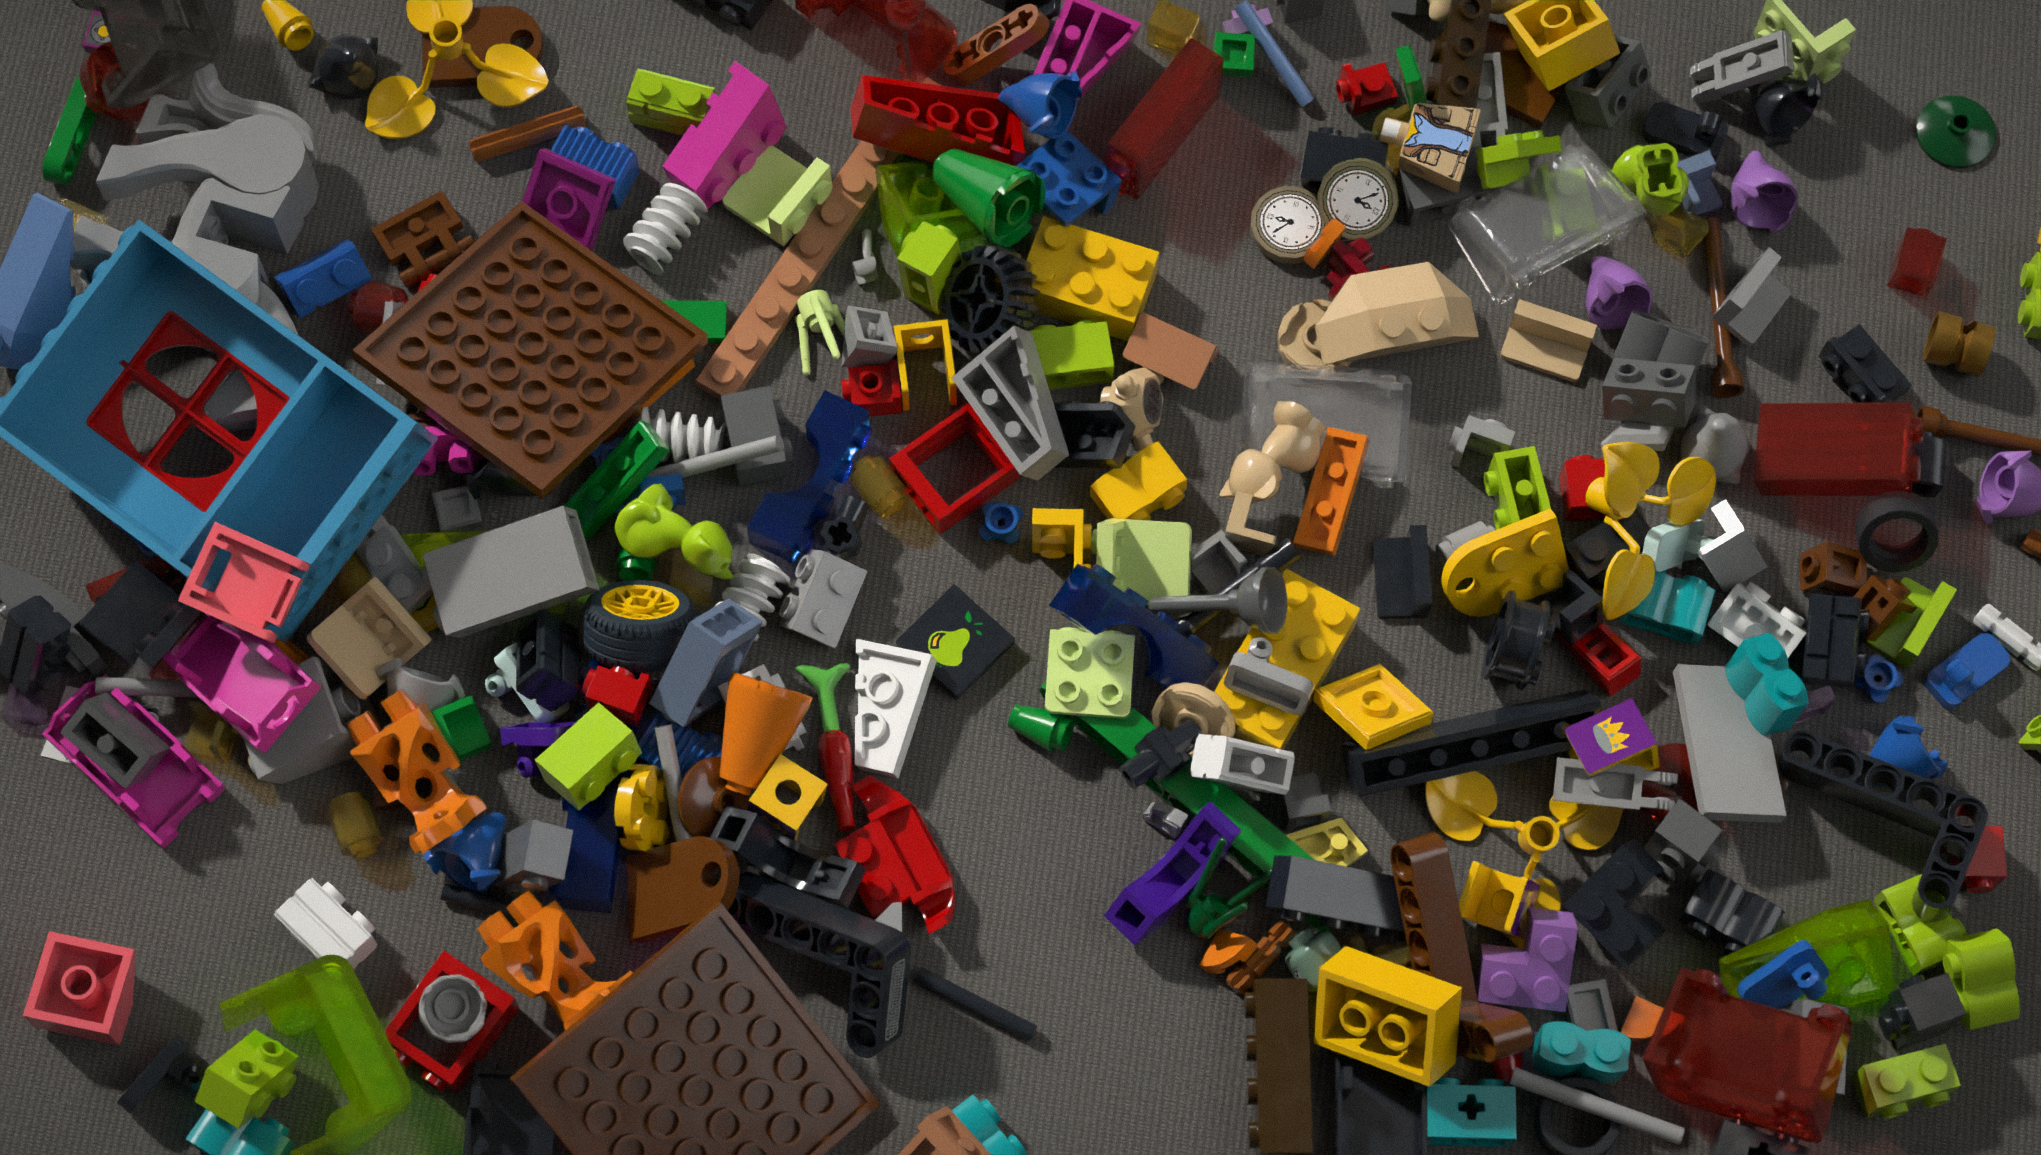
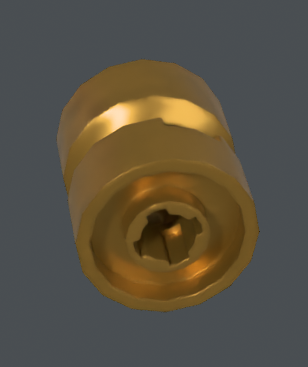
[1923,311,1996,377]

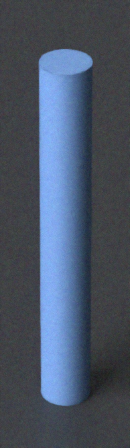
[1234,0,1314,107]

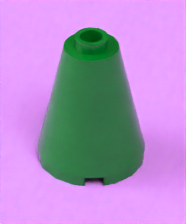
[933,149,1046,247]

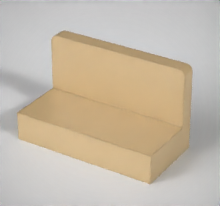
[1500,299,1597,383]
[1225,491,1277,556]

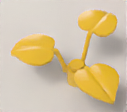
[365,0,549,139]
[1586,442,1716,620]
[1425,771,1623,949]

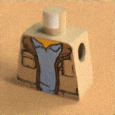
[1380,103,1481,194]

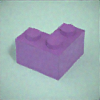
[1474,907,1578,1012]

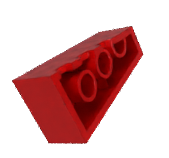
[850,75,1025,166]

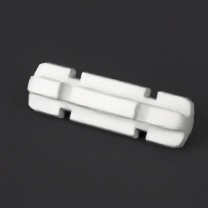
[1973,604,2041,671]

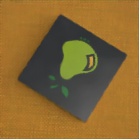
[896,584,1015,701]

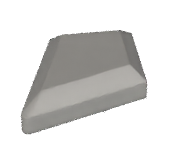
[1601,421,1675,452]

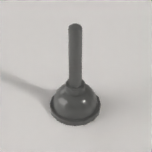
[1148,567,1288,634]

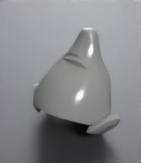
[1680,406,1749,484]
[377,658,465,723]

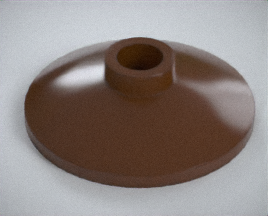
[678,756,749,838]

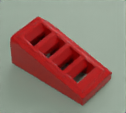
[1554,622,1641,697]

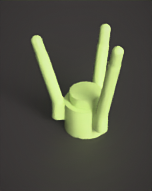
[795,290,845,376]

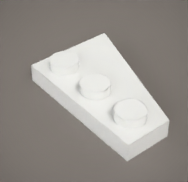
[855,639,937,779]

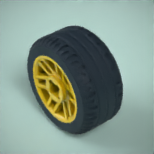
[583,580,696,672]

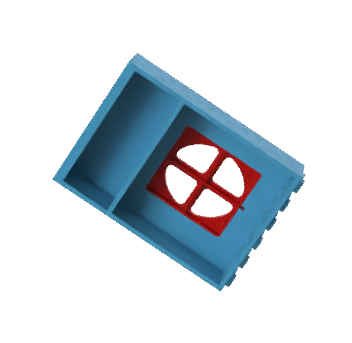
[0,220,438,643]

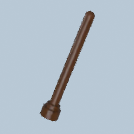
[1703,216,1745,398]
[1914,405,2041,456]

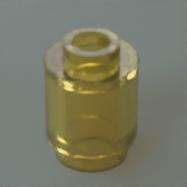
[849,455,909,518]
[328,792,383,859]

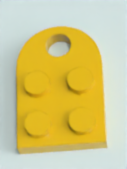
[1441,508,1569,617]

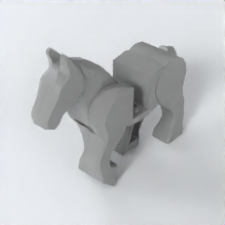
[70,62,319,432]

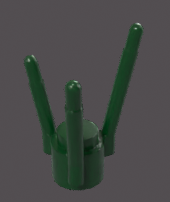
[1184,837,1272,939]

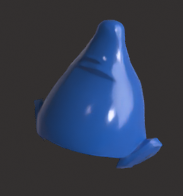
[998,71,1082,139]
[1869,715,1948,786]
[424,812,508,893]

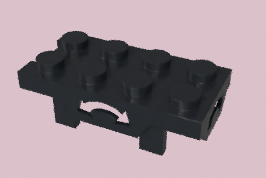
[1334,1051,1427,1155]
[463,1060,558,1155]

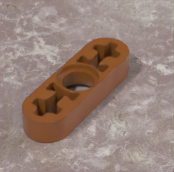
[944,4,1049,85]

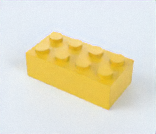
[1214,569,1361,750]

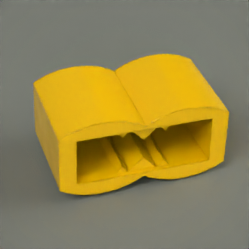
[1090,441,1187,521]

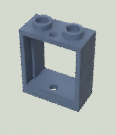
[649,598,763,727]

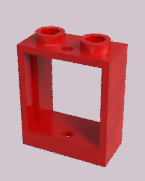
[889,403,1019,535]
[380,951,520,1094]

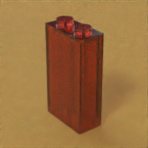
[1106,38,1224,201]
[1754,402,1924,496]

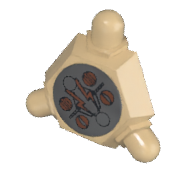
[1100,367,1164,452]

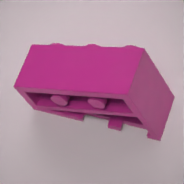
[1033,0,1142,102]
[662,61,787,210]

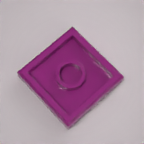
[522,148,616,251]

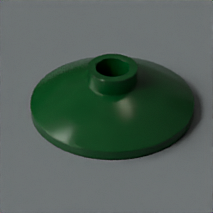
[1916,95,1996,168]

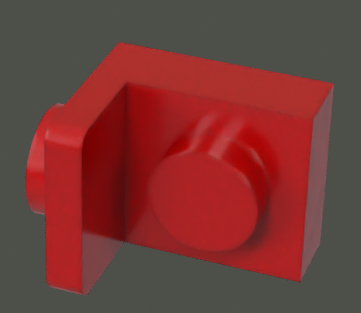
[1335,62,1398,116]

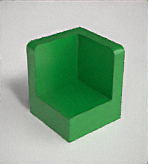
[1210,32,1255,89]
[431,696,493,762]

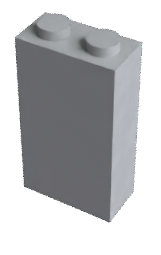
[422,506,600,638]

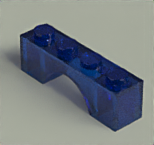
[747,390,873,564]
[1049,563,1220,690]

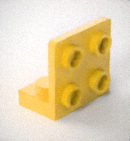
[1032,508,1092,616]

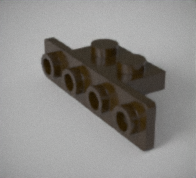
[1424,0,1492,109]

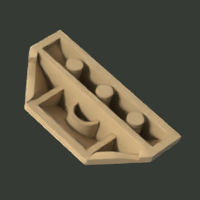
[1315,262,1479,366]

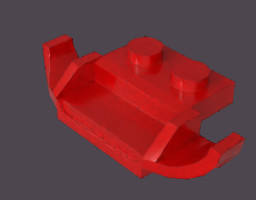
[834,775,956,934]

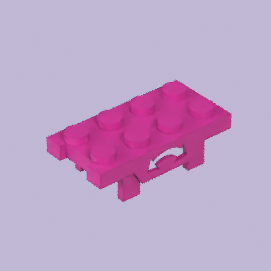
[162,614,321,754]
[42,674,226,850]

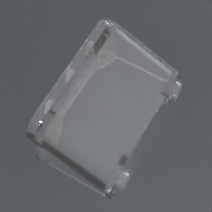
[1448,142,1648,306]
[1238,362,1412,488]

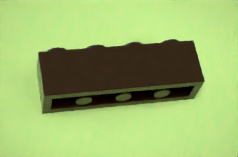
[1244,979,1313,1155]

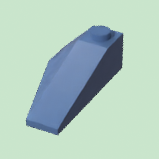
[0,193,76,370]

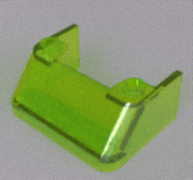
[219,954,411,1155]

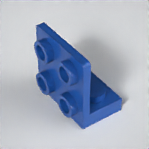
[1016,131,1122,227]

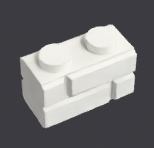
[1190,734,1295,795]
[274,878,377,982]

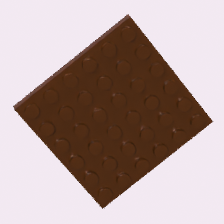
[352,201,708,499]
[509,902,881,1155]

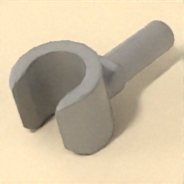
[852,229,878,285]

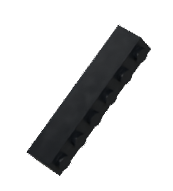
[1341,689,1602,797]

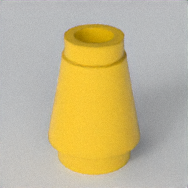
[261,0,314,51]

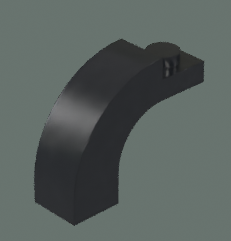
[710,806,867,908]

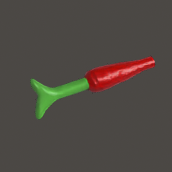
[795,663,856,832]

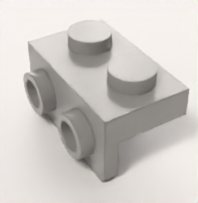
[779,549,868,648]

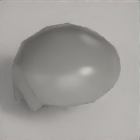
[419,974,487,1043]

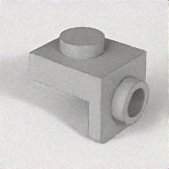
[1447,415,1515,467]

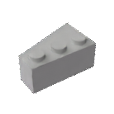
[952,326,1069,481]

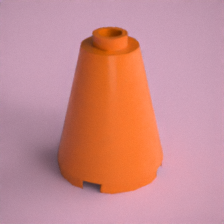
[719,672,812,796]

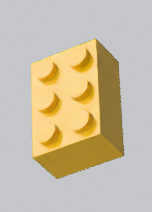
[1026,216,1159,341]
[1314,946,1462,1087]

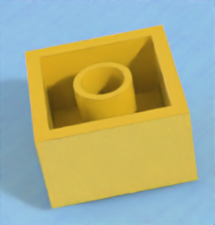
[1504,0,1620,91]

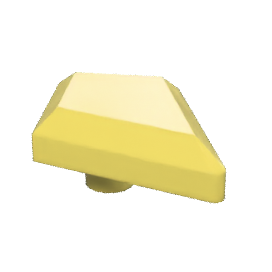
[1286,817,1368,867]

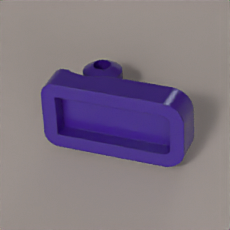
[500,722,576,778]

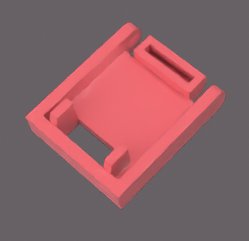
[178,522,311,643]

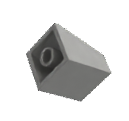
[238,656,381,784]

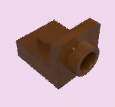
[1799,541,1867,595]
[1853,574,1918,642]

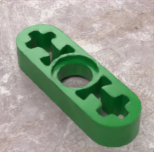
[42,76,104,186]

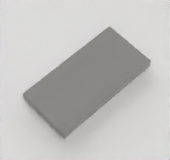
[1673,664,1787,823]

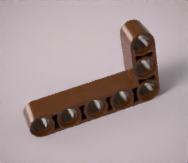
[1390,832,1533,1062]

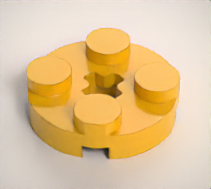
[615,764,669,851]

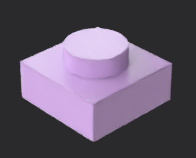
[1222,4,1273,34]

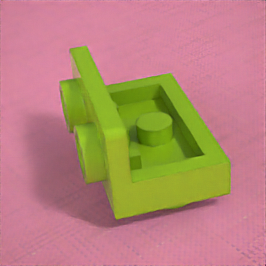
[1476,130,1562,189]

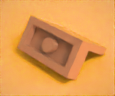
[1123,312,1220,390]

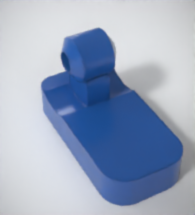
[1924,633,2010,710]
[1737,940,1829,1020]

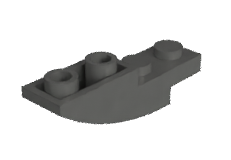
[0,563,109,680]

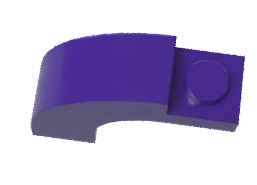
[1104,802,1242,945]

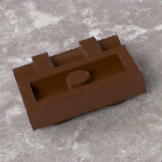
[371,190,475,288]

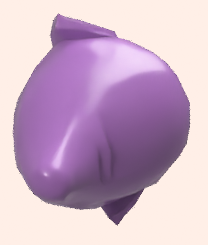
[1731,151,1798,233]
[1585,256,1652,329]
[1977,450,2041,524]

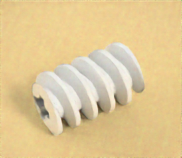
[623,183,708,276]
[638,406,725,470]
[715,554,791,641]

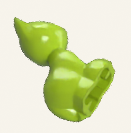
[1600,143,1689,217]
[615,483,734,580]

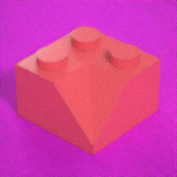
[23,931,136,1046]

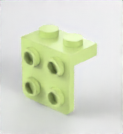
[1754,0,1856,83]
[723,146,833,246]
[1090,518,1192,608]
[1045,627,1135,719]

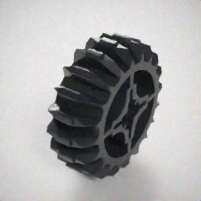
[939,244,1041,355]

